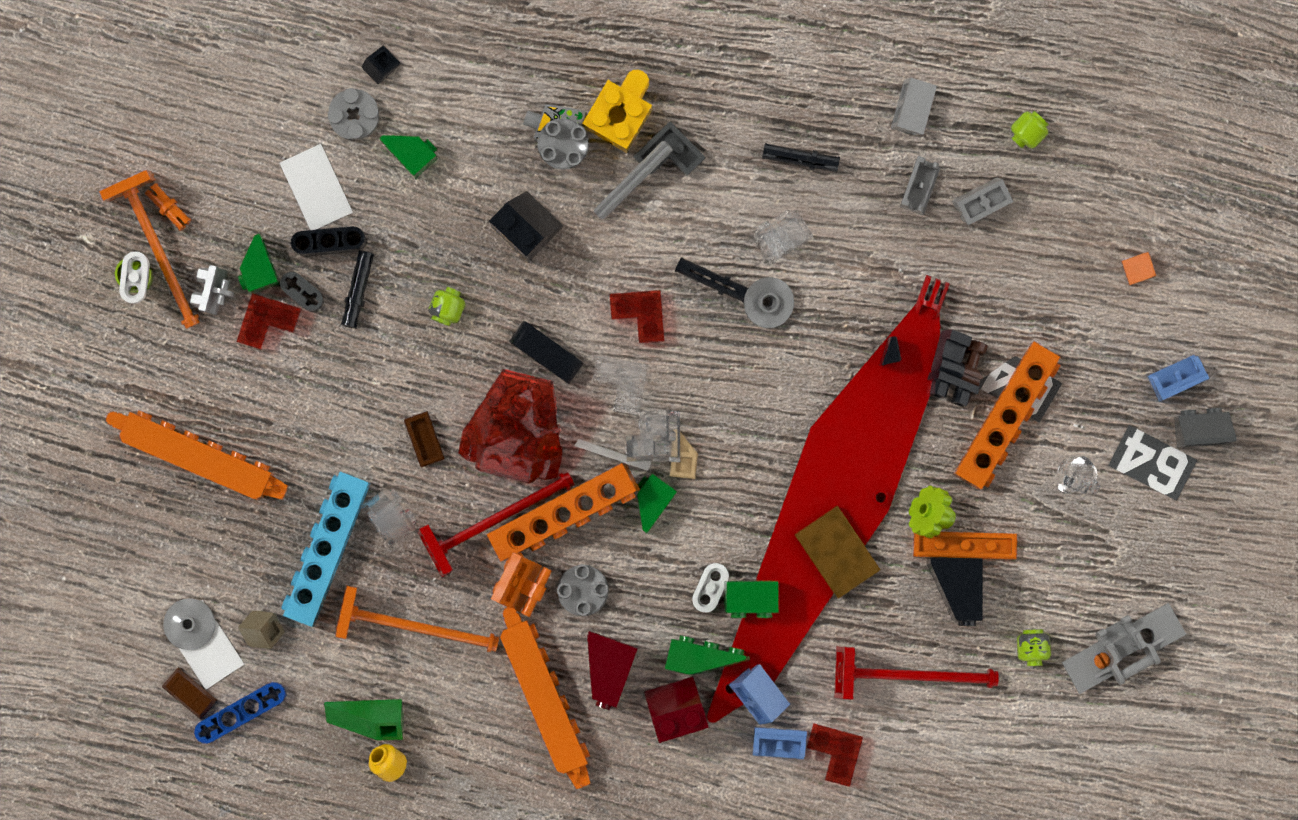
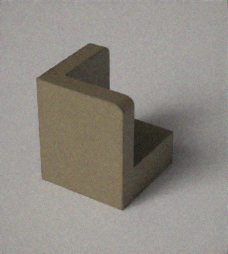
[238,611,285,649]

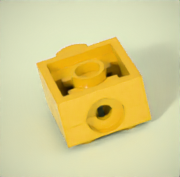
[582,70,652,153]

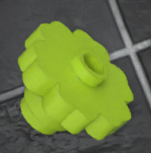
[908,485,956,538]

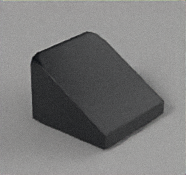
[362,45,401,84]
[879,336,902,366]

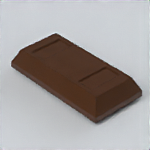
[404,411,445,468]
[162,667,217,720]

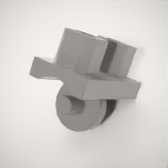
[190,265,234,315]

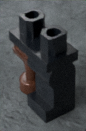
[927,329,988,407]

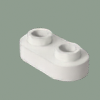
[119,252,150,304]
[692,563,729,612]

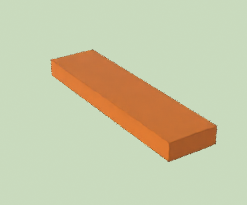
[913,532,1017,559]

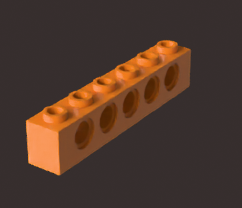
[953,341,1061,490]
[486,463,640,562]

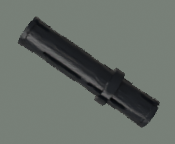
[762,143,840,173]
[340,250,374,329]
[675,257,748,303]

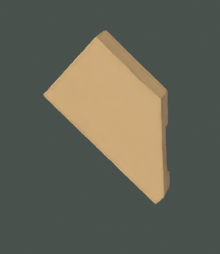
[670,429,698,479]

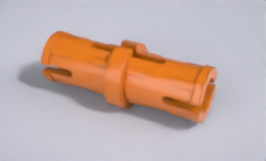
[145,183,192,231]

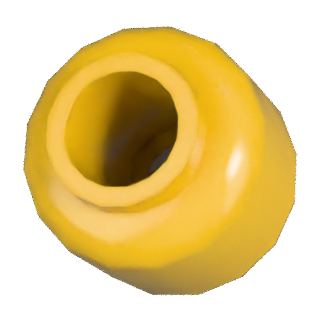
[368,744,407,782]

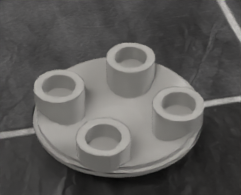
[537,118,589,170]
[557,564,609,616]

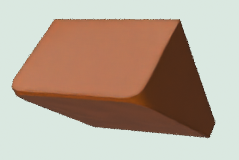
[1121,252,1156,285]

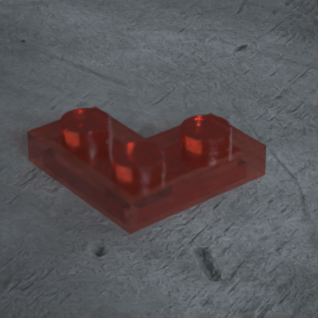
[609,290,665,344]
[236,293,302,350]
[806,723,863,787]

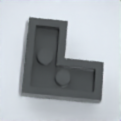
[633,121,706,176]

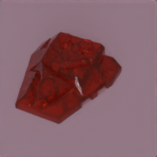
[458,369,563,483]

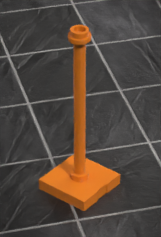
[99,170,200,329]
[335,585,499,653]

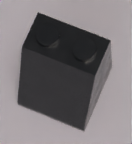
[489,191,564,263]
[926,558,983,626]

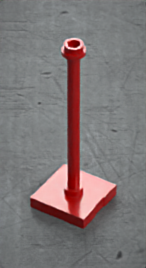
[418,472,575,578]
[834,646,999,700]

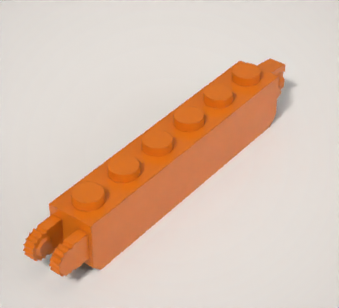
[105,410,289,500]
[500,606,591,789]

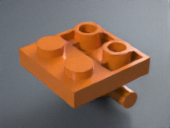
[491,552,552,617]

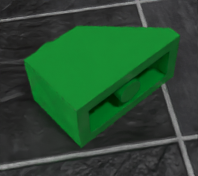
[379,135,438,179]
[238,234,280,295]
[637,474,677,534]

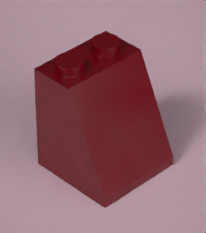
[587,631,638,711]
[644,676,709,743]

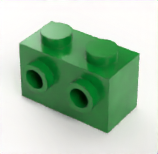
[724,581,779,618]

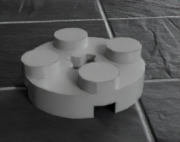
[328,88,379,140]

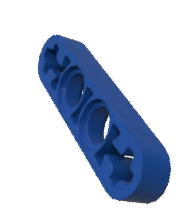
[194,682,286,744]

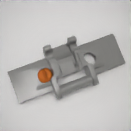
[1061,603,1186,694]

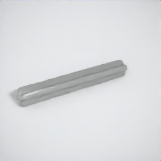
[594,141,673,219]

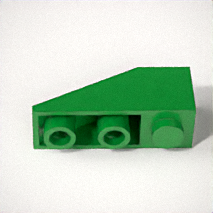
[665,635,750,675]
[324,699,404,741]

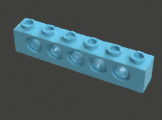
[281,472,371,627]

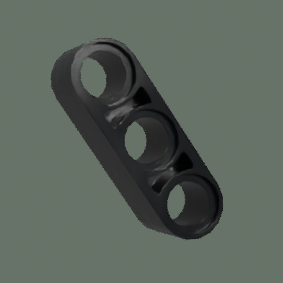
[290,226,367,257]
[509,321,584,384]

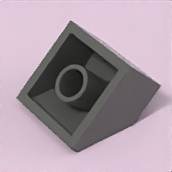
[1174,408,1237,448]

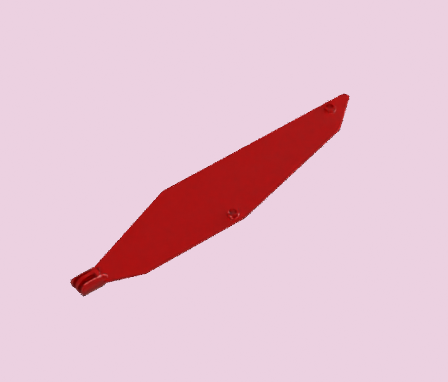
[707,275,950,723]

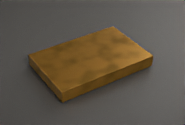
[795,506,881,599]

